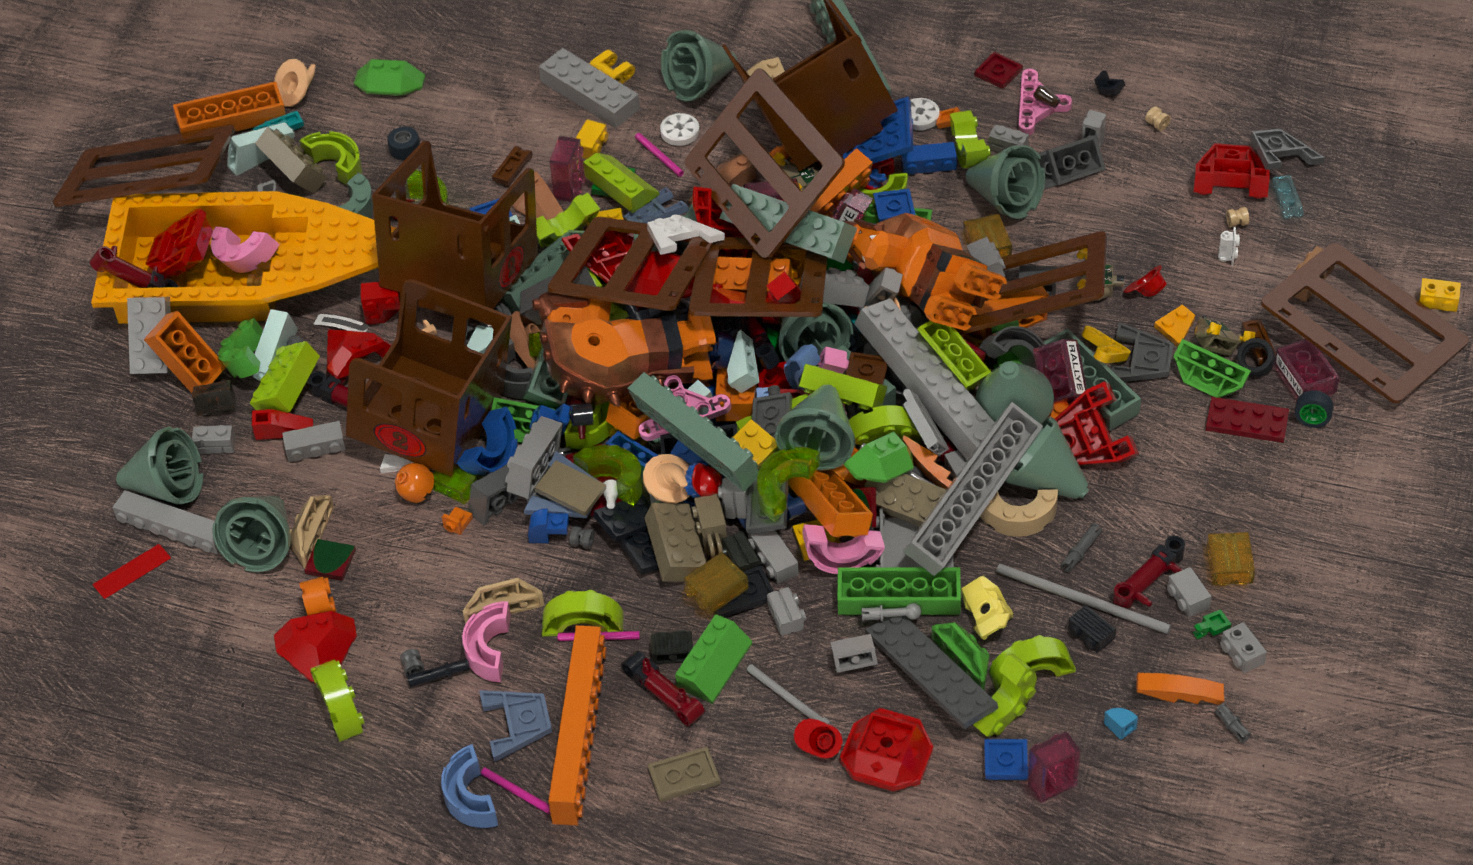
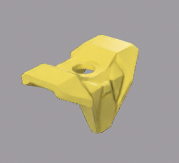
[961,576,1013,640]

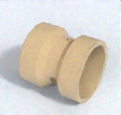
[1146,106,1171,131]
[1226,207,1249,228]

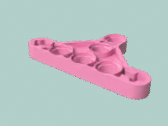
[1018,69,1072,135]
[639,375,731,441]

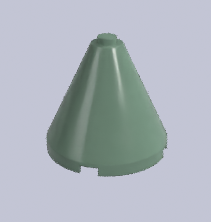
[661,30,737,101]
[966,145,1045,219]
[779,299,853,367]
[976,361,1054,424]
[775,385,855,470]
[1005,416,1089,499]
[116,426,203,504]
[212,496,291,572]

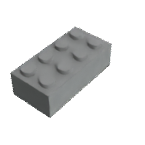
[127,297,172,374]
[505,416,563,499]

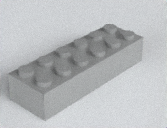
[539,48,640,128]

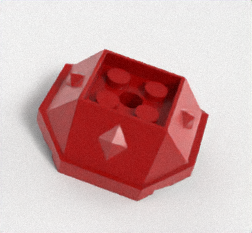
[145,207,213,278]
[840,708,934,791]

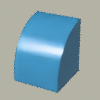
[1104,708,1138,740]

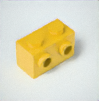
[1419,278,1461,312]

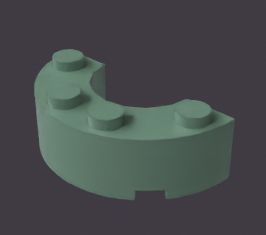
[338,172,373,218]

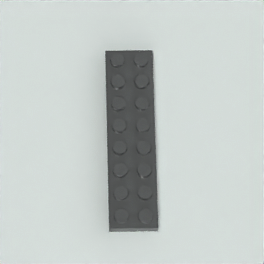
[746,392,793,534]
[866,616,998,729]

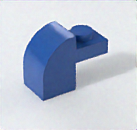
[529,404,570,435]
[528,508,569,544]

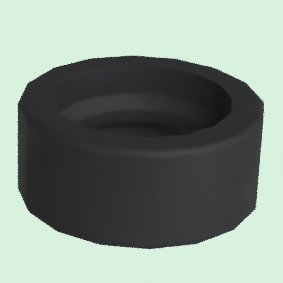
[1237,338,1276,377]

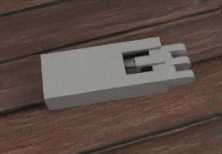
[903,389,949,456]

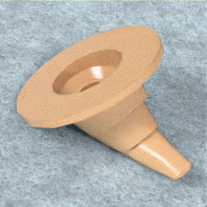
[274,59,316,107]
[643,454,690,503]

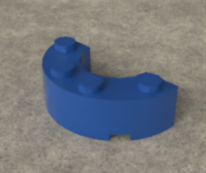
[457,407,518,475]

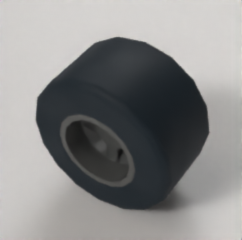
[387,126,420,160]

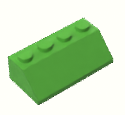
[675,614,753,704]

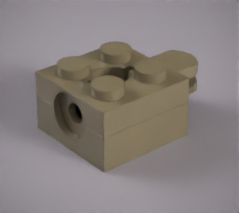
[692,494,727,558]

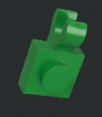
[1193,609,1232,639]

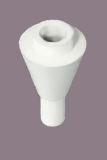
[603,480,621,509]

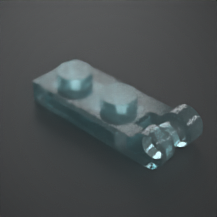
[1272,175,1303,219]

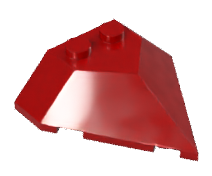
[327,329,392,379]
[274,611,357,683]

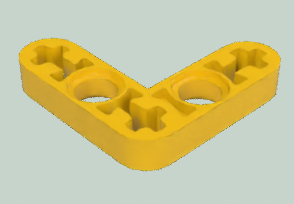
[1081,326,1131,363]

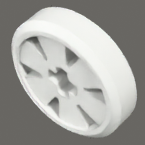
[910,98,940,130]
[660,113,699,146]

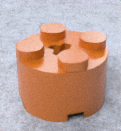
[299,576,336,615]

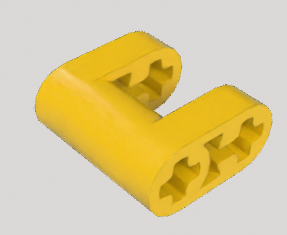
[589,50,635,84]

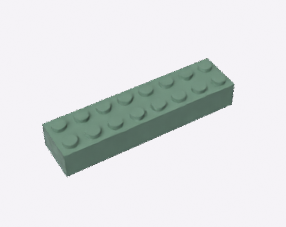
[719,184,857,263]
[628,372,761,492]

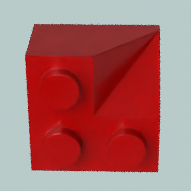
[361,282,401,325]

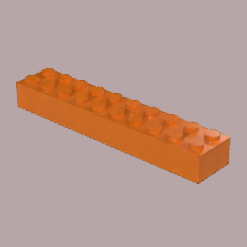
[549,625,607,826]

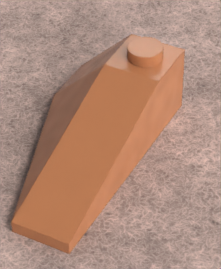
[688,153,756,204]
[512,171,564,220]
[510,311,543,369]

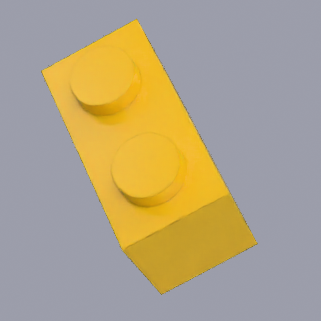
[575,120,609,159]

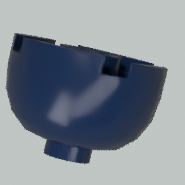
[708,330,736,370]

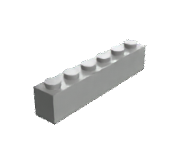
[112,490,220,554]

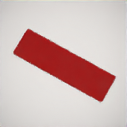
[93,544,171,599]

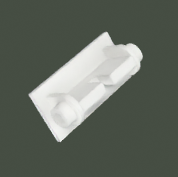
[1218,227,1240,266]

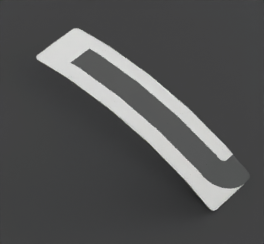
[314,314,369,332]

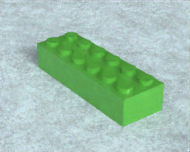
[838,567,961,615]

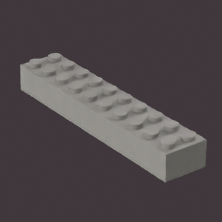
[855,298,995,460]
[903,402,1043,576]

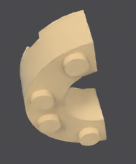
[980,489,1058,537]

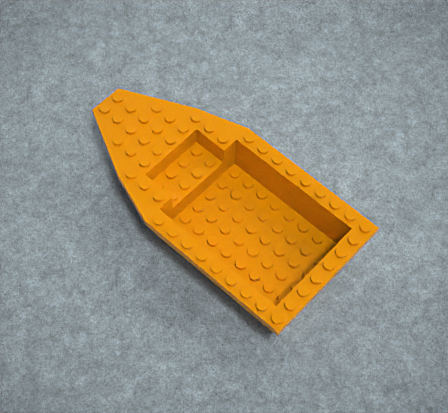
[91,191,396,324]

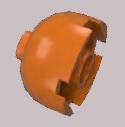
[395,463,434,503]

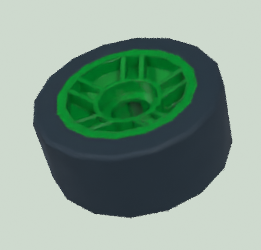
[1295,390,1334,428]

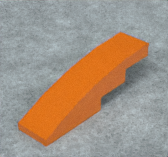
[902,435,952,489]
[1136,673,1224,705]

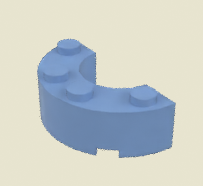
[784,344,821,390]
[441,744,498,828]

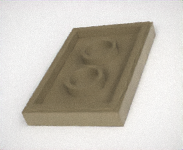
[535,460,606,516]
[647,746,721,802]

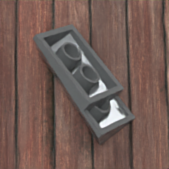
[1038,135,1105,189]
[520,265,596,325]

